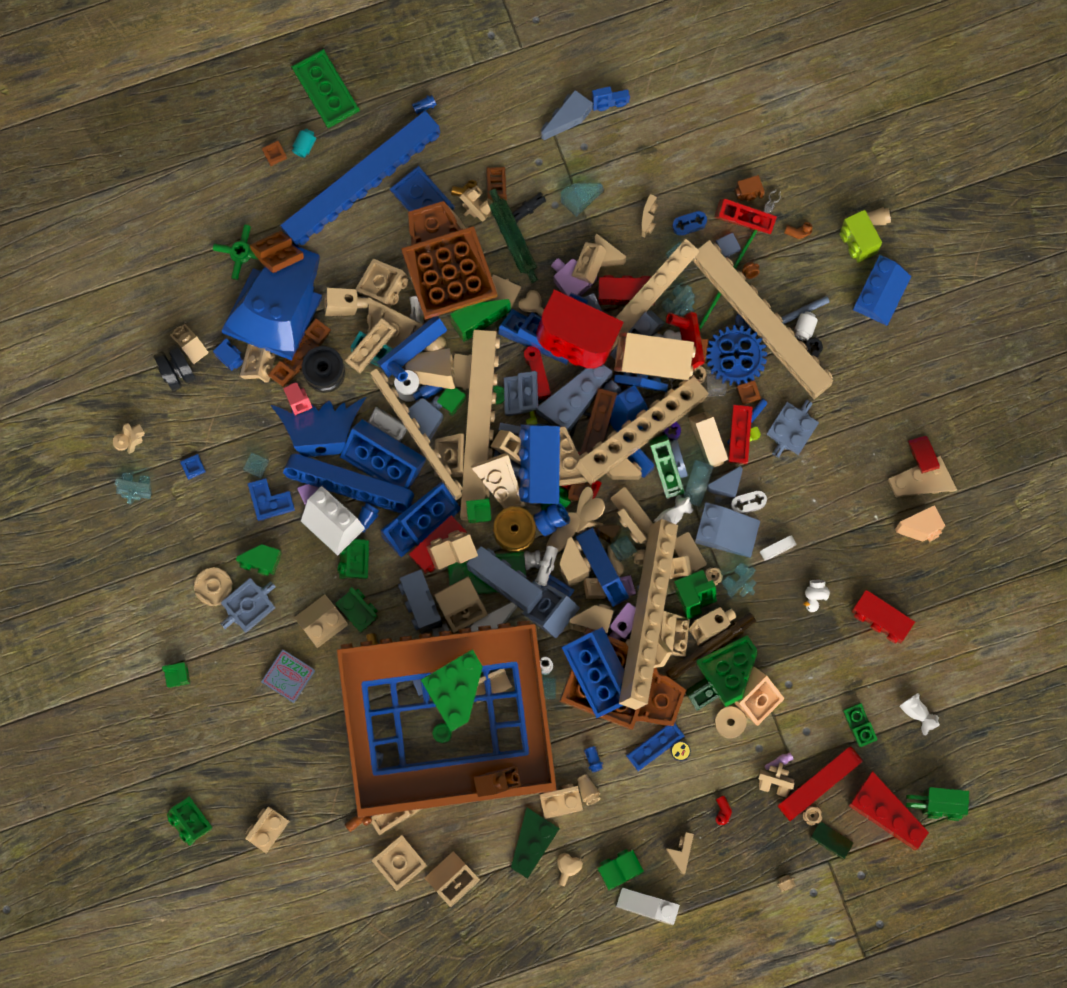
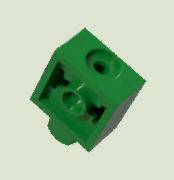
[906,787,969,821]

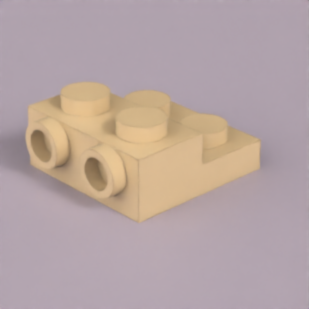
[355,259,408,308]

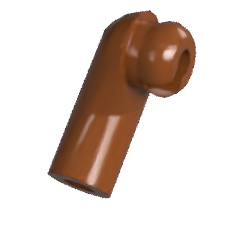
[784,222,813,239]
[344,815,372,832]

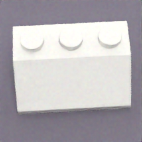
[301,486,365,556]

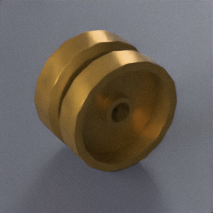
[493,507,536,553]

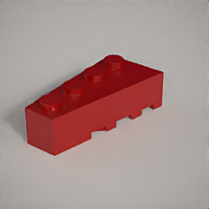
[849,771,929,850]

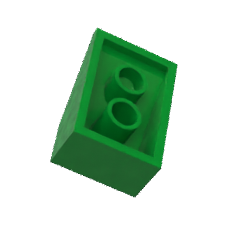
[450,299,511,342]

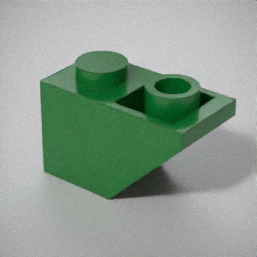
[236,544,282,576]

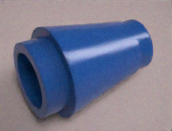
[358,503,380,533]

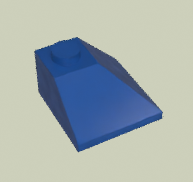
[610,385,649,440]

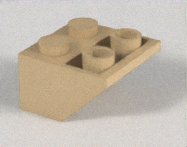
[560,537,591,587]
[434,576,488,633]
[659,611,690,657]
[424,851,480,907]

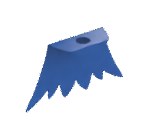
[271,397,366,457]

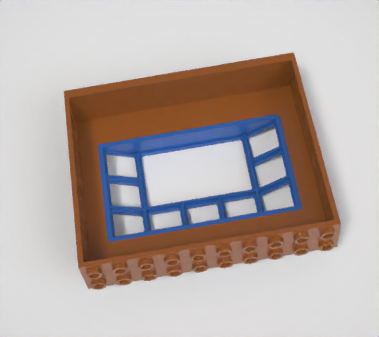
[337,620,557,817]

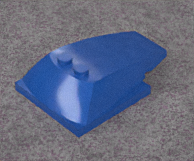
[222,244,322,360]

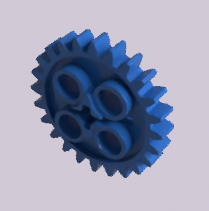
[706,325,767,386]

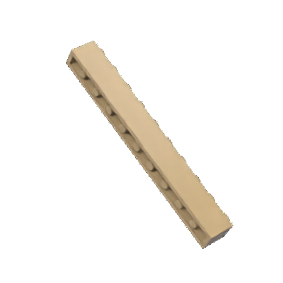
[692,240,833,399]
[460,330,500,520]
[619,519,678,710]

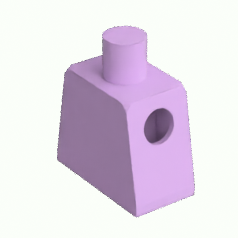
[551,258,597,296]
[609,603,636,640]

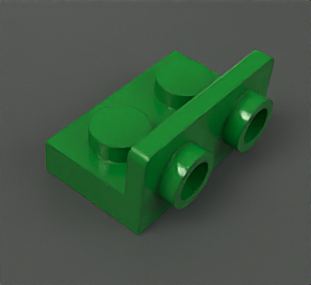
[337,539,369,579]
[335,587,378,633]
[167,796,213,846]

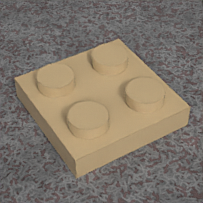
[371,835,427,891]

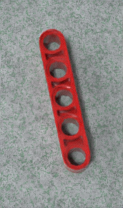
[777,746,863,821]

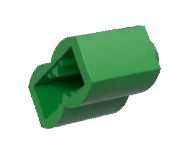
[597,849,644,891]

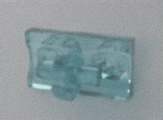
[661,285,695,316]
[115,473,152,505]
[722,563,756,598]

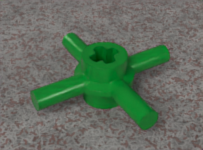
[213,225,259,280]

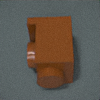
[734,175,765,201]

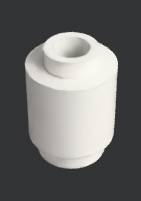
[794,312,818,341]

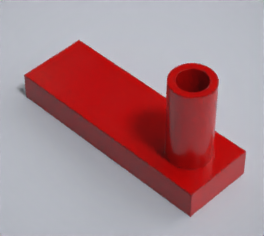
[666,311,705,370]

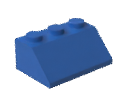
[853,255,911,326]

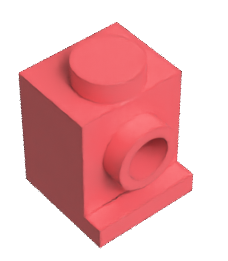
[283,382,312,415]

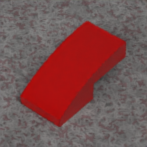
[908,436,940,474]

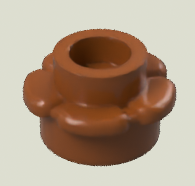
[742,262,760,279]

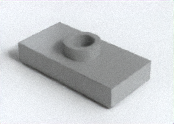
[368,407,407,442]

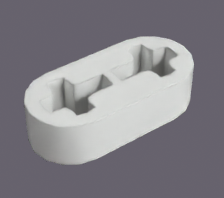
[731,491,767,514]
[760,535,796,561]

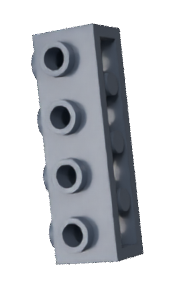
[467,546,543,614]

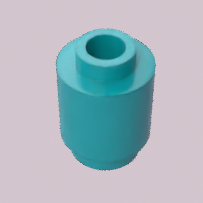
[292,129,316,158]

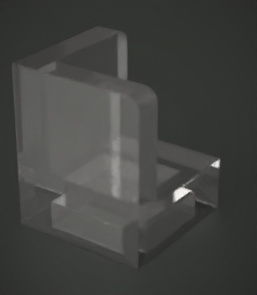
[706,370,727,396]

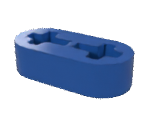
[672,211,707,236]

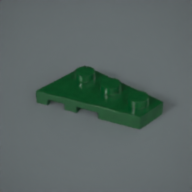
[511,808,560,879]

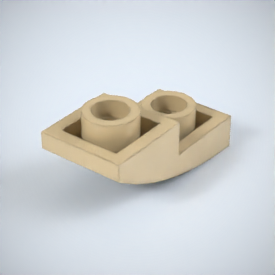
[641,194,658,238]

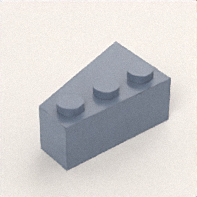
[398,570,442,634]

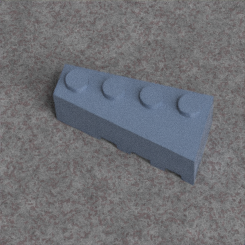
[536,365,612,433]

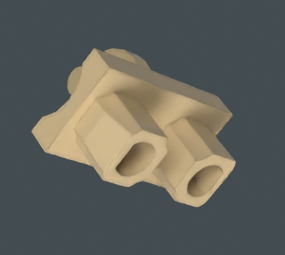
[459,186,495,222]
[112,423,145,454]
[759,762,795,797]

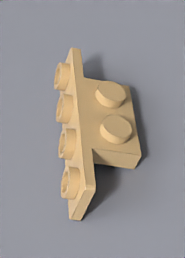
[611,487,654,546]

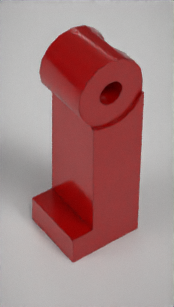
[524,346,551,402]

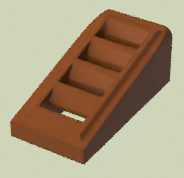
[487,167,507,206]

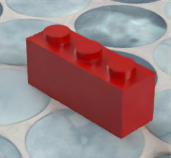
[598,275,655,306]
[409,515,467,574]
[852,590,915,644]

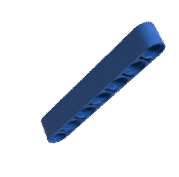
[283,454,414,513]

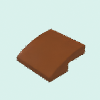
[250,231,304,273]

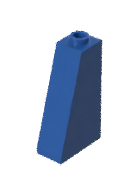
[576,528,630,606]

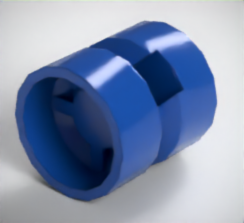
[534,502,570,536]

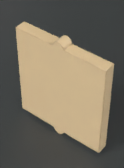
[483,274,521,316]
[454,354,472,390]

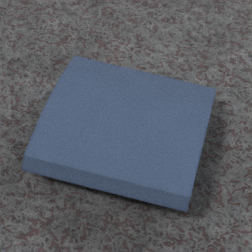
[504,371,538,416]

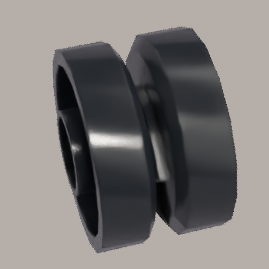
[153,343,196,392]
[302,346,346,393]

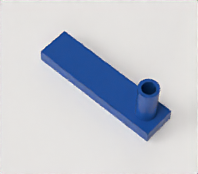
[377,316,447,382]

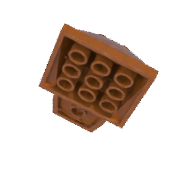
[401,201,498,319]
[559,627,686,730]

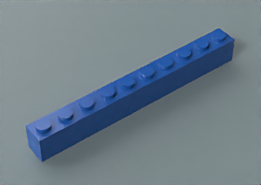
[280,111,440,246]

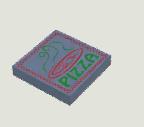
[261,649,315,703]

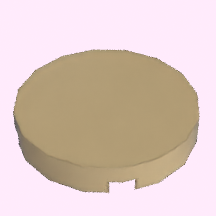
[194,567,233,606]

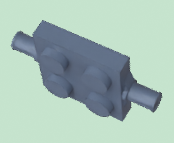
[766,400,819,458]
[220,578,276,633]

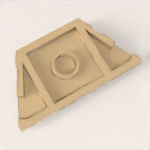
[367,297,424,349]

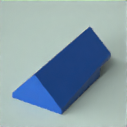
[498,309,569,365]
[381,482,461,557]

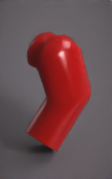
[715,796,732,825]

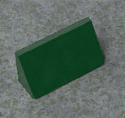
[685,678,718,711]
[810,822,854,860]

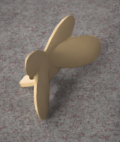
[546,487,605,552]

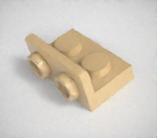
[240,344,276,382]
[540,784,583,819]
[245,806,290,854]

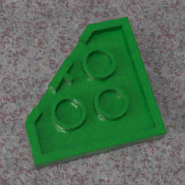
[696,635,757,707]
[421,649,483,732]

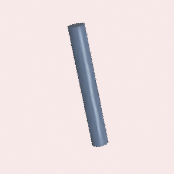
[781,296,830,324]

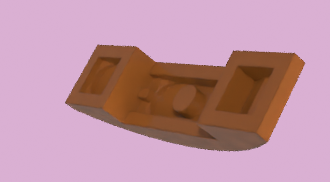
[268,319,331,387]

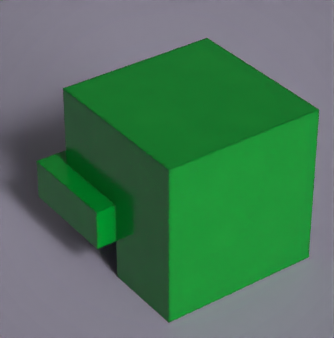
[674,570,717,619]

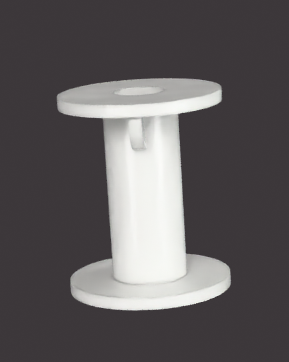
[394,370,420,402]

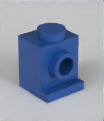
[213,338,244,371]

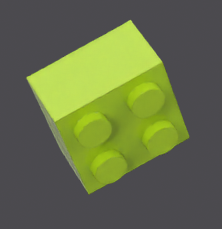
[840,210,882,263]

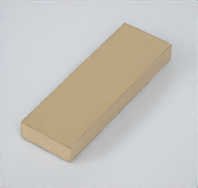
[345,318,397,373]

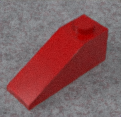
[714,199,777,234]

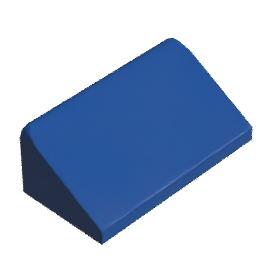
[626,438,654,478]

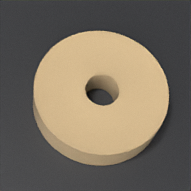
[715,706,747,739]

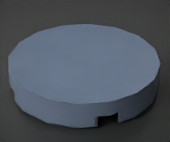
[670,440,688,478]

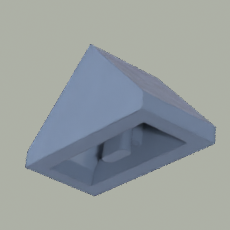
[707,466,743,499]

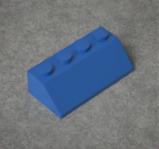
[340,419,426,489]
[519,424,560,504]
[562,627,624,718]

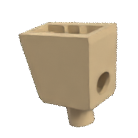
[324,288,368,316]
[689,607,736,646]

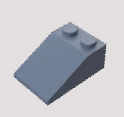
[695,502,760,558]

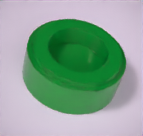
[493,385,505,405]
[432,723,452,743]

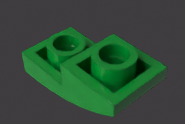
[842,703,878,747]

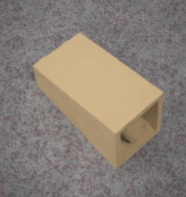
[614,333,696,380]

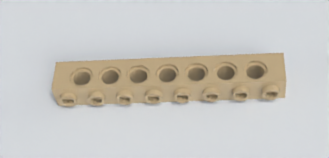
[576,377,709,485]

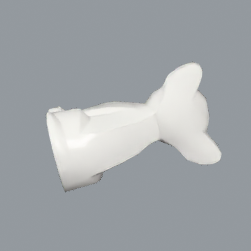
[653,495,694,524]
[899,693,940,736]

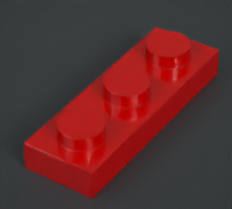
[728,405,752,464]

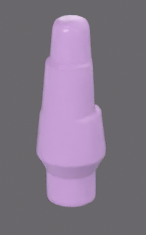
[765,752,793,770]

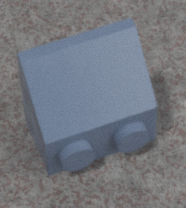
[522,584,580,638]

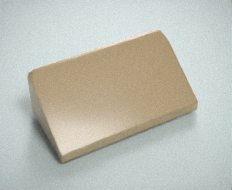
[571,242,607,284]

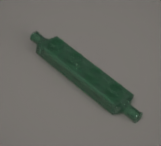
[489,189,538,284]

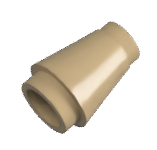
[867,207,891,225]
[577,774,601,805]

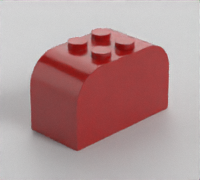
[536,289,624,369]

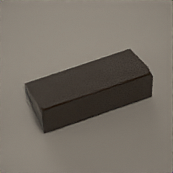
[597,525,621,545]

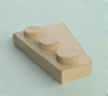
[559,427,588,486]
[471,453,525,509]
[888,456,957,497]

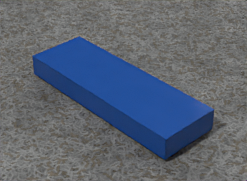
[626,723,685,771]

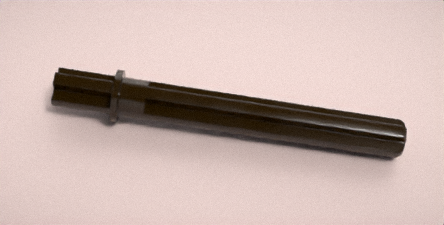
[666,613,757,681]

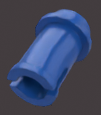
[412,95,437,115]
[584,746,603,773]

